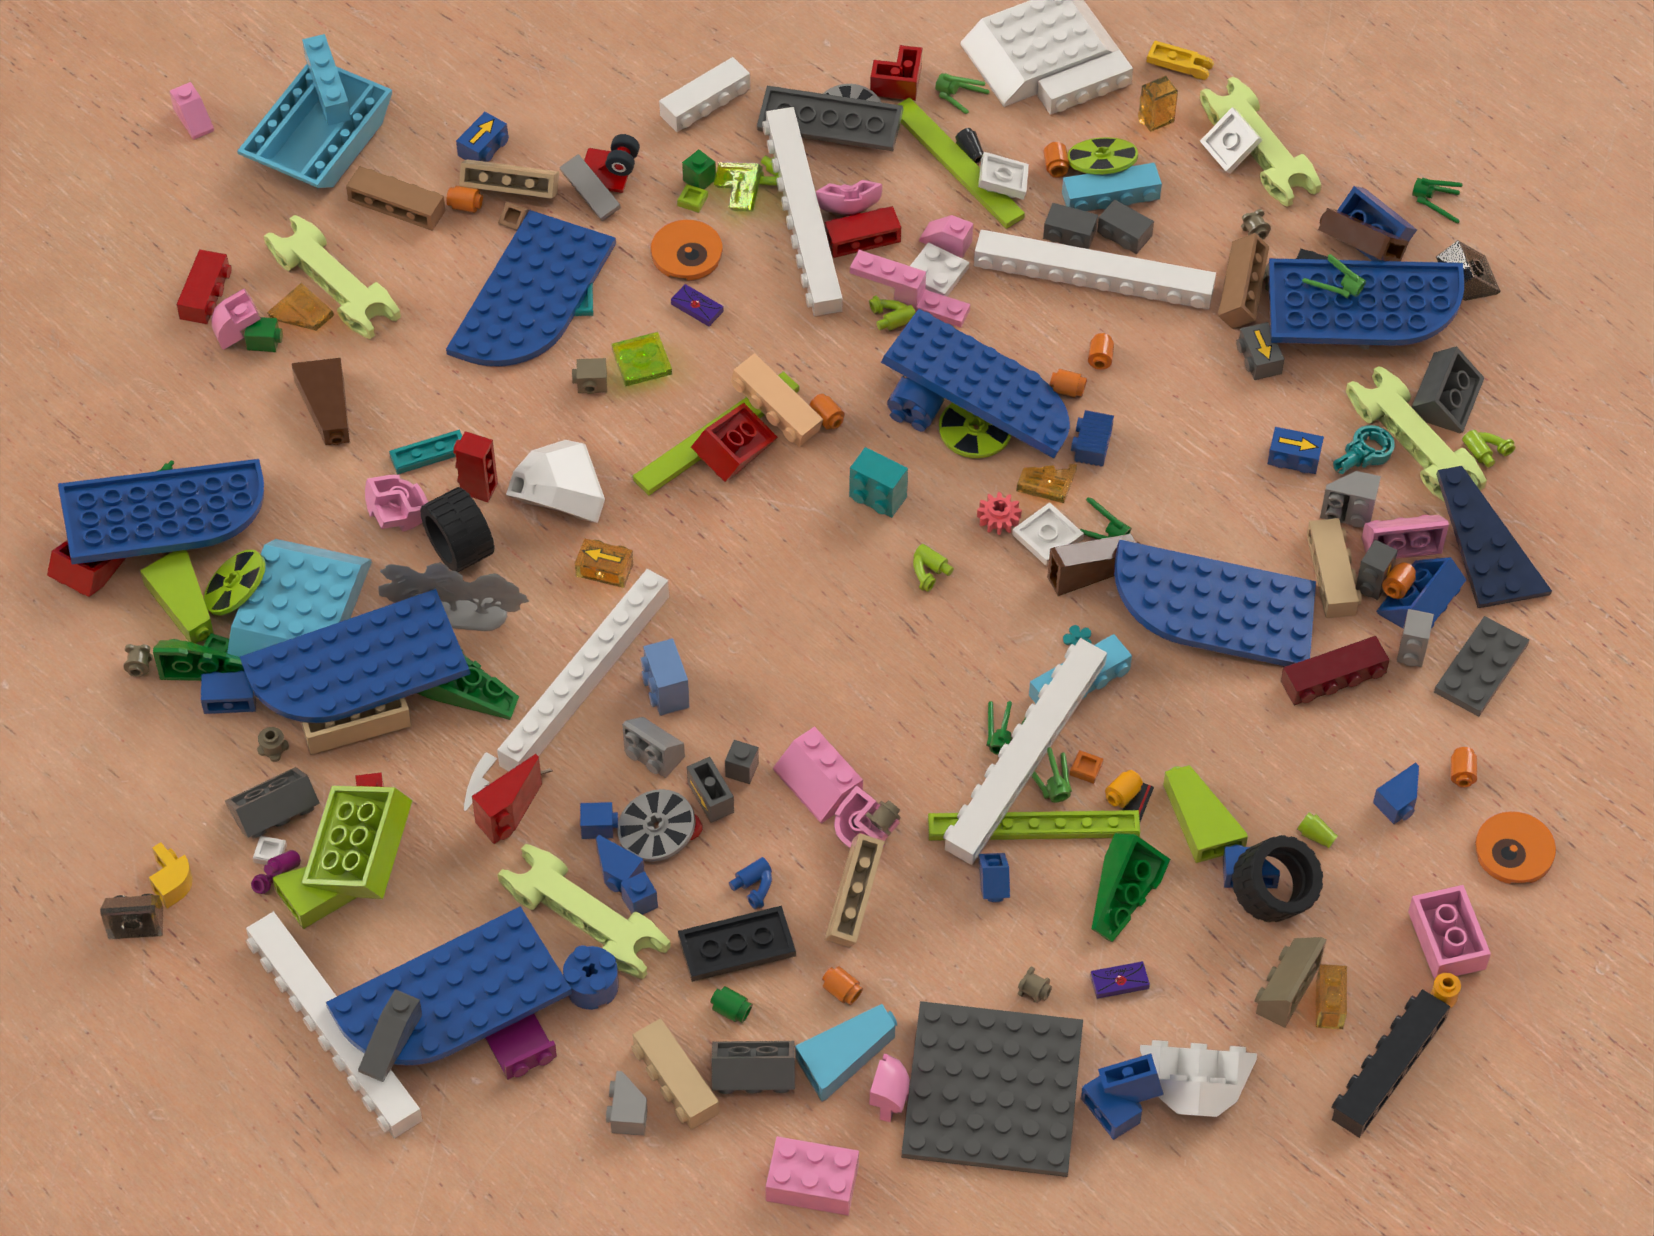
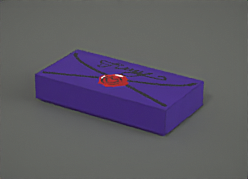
[671,284,724,327]
[1090,961,1150,999]

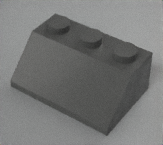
[1412,346,1484,433]
[225,767,320,838]
[712,1041,795,1094]

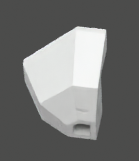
[506,440,605,523]
[1140,1040,1257,1117]

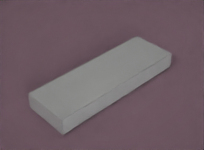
[559,154,621,221]

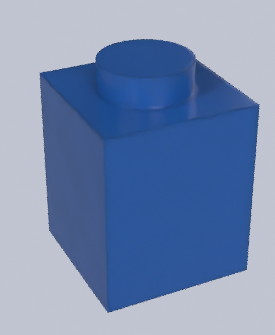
[580,802,618,839]
[621,871,658,915]

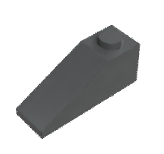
[358,989,422,1082]

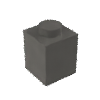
[725,740,759,784]

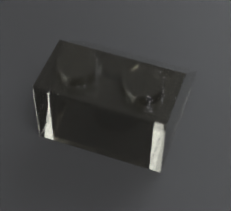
[1436,240,1501,301]
[100,894,163,939]

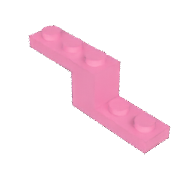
[850,250,970,327]

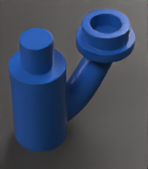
[729,857,772,909]

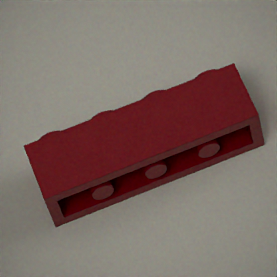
[1281,636,1390,706]

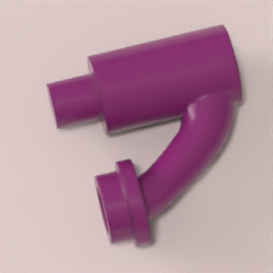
[251,850,301,894]

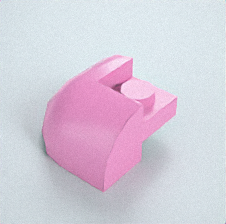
[816,180,882,216]
[211,288,261,350]
[365,475,428,532]
[834,786,900,848]
[869,1054,910,1122]

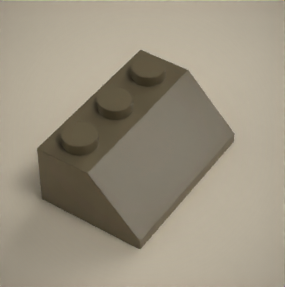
[1255,937,1327,1028]

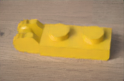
[1146,40,1214,80]

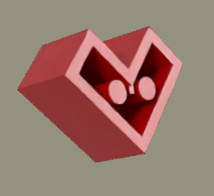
[870,45,923,101]

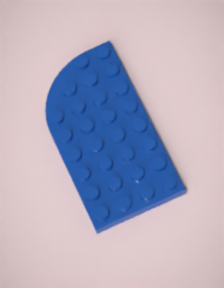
[446,210,616,366]
[1268,258,1464,346]
[881,309,1070,458]
[58,459,264,564]
[1114,539,1316,666]
[240,589,470,723]
[326,906,572,1065]

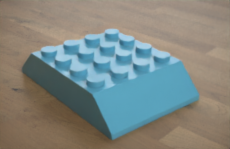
[237,64,392,188]
[227,539,372,657]

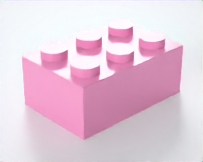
[1408,885,1491,980]
[766,1136,859,1216]

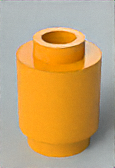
[1105,770,1143,808]
[1431,973,1461,1008]

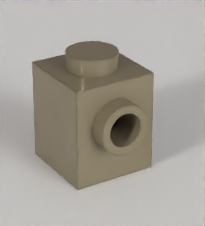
[572,358,607,394]

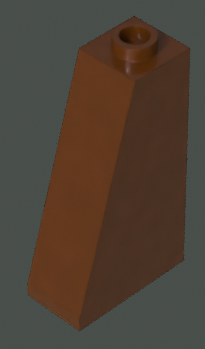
[1318,208,1409,261]
[292,357,350,445]
[1047,534,1140,596]

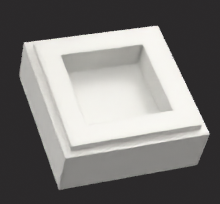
[253,836,287,865]

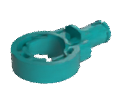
[1333,425,1395,474]

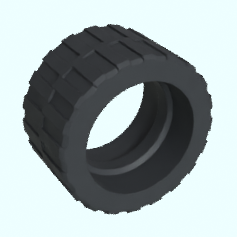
[420,487,495,572]
[1232,835,1323,923]

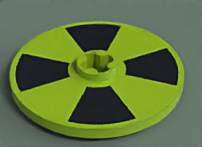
[1068,137,1138,174]
[939,402,1012,458]
[204,550,266,615]

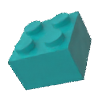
[849,447,908,518]

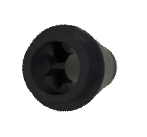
[955,128,984,163]

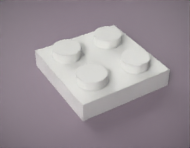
[1200,107,1262,174]
[978,152,1029,200]
[910,242,969,296]
[1012,502,1084,566]

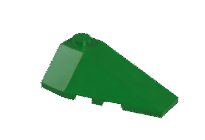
[153,639,244,681]
[417,649,519,720]
[1091,833,1171,942]

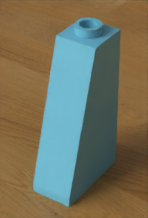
[795,1004,897,1102]

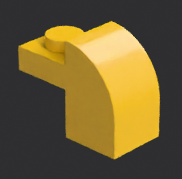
[149,842,193,909]

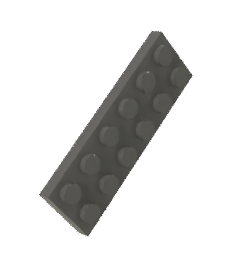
[757,85,903,151]

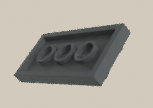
[1434,616,1529,717]

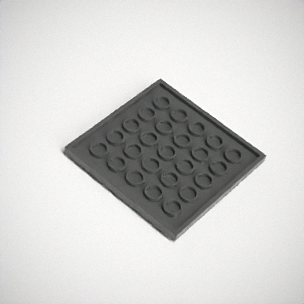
[901,1001,1083,1177]

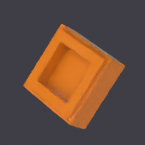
[1070,750,1104,784]

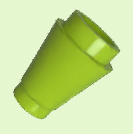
[1297,812,1338,848]

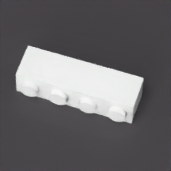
[1037,50,1133,115]
[659,57,750,132]

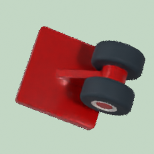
[584,134,640,193]

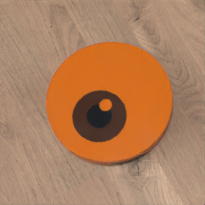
[651,220,723,281]
[1475,811,1556,884]

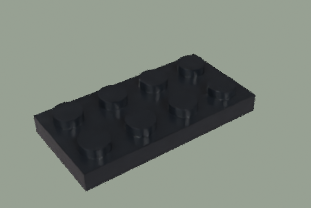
[678,905,796,982]

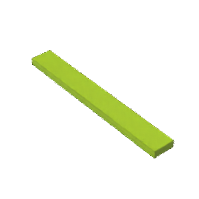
[897,97,1025,229]
[633,371,799,496]
[928,810,1140,841]

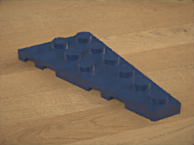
[1436,466,1552,608]

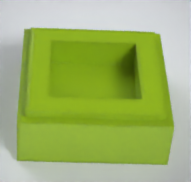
[677,184,708,213]

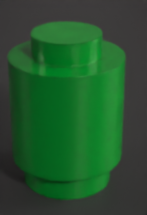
[710,986,753,1023]

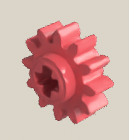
[977,492,1022,535]

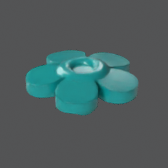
[1063,625,1092,645]

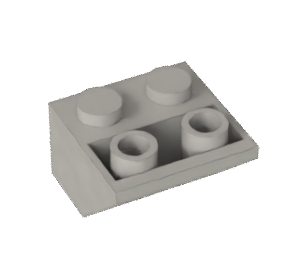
[1320,471,1381,528]
[622,717,685,778]

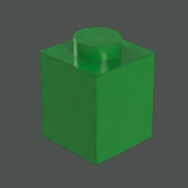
[682,149,716,189]
[244,317,283,352]

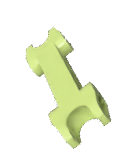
[1200,77,1321,207]
[264,215,401,339]
[1346,366,1487,502]
[497,844,671,979]

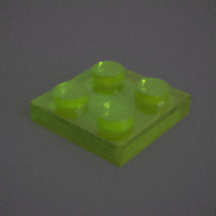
[611,332,672,387]

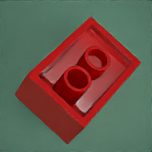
[691,403,778,482]
[47,540,127,597]
[472,754,542,844]

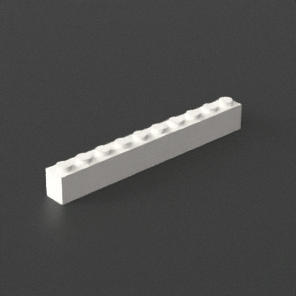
[762,107,843,316]
[974,230,1216,310]
[497,569,669,772]
[943,638,1107,865]
[246,911,422,1139]

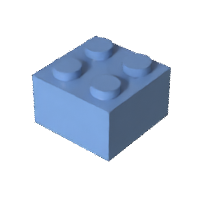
[640,638,690,716]

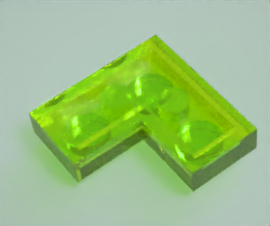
[713,162,763,211]

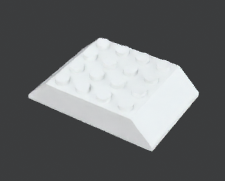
[960,0,1123,107]

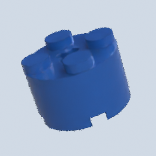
[887,375,944,432]
[563,945,619,1010]

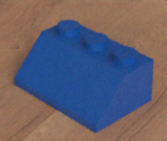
[1338,186,1417,261]
[1376,557,1466,628]

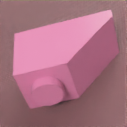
[170,82,214,140]
[919,215,973,258]

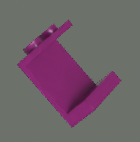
[485,1013,557,1080]

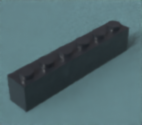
[1331,989,1450,1138]

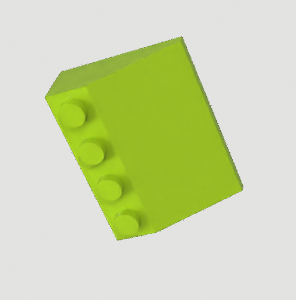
[301,786,413,899]

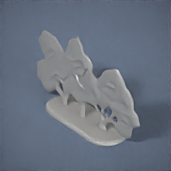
[378,562,529,631]

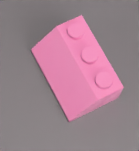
[1362,515,1449,559]
[773,727,863,823]

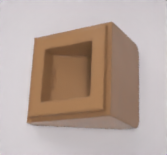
[498,201,529,231]

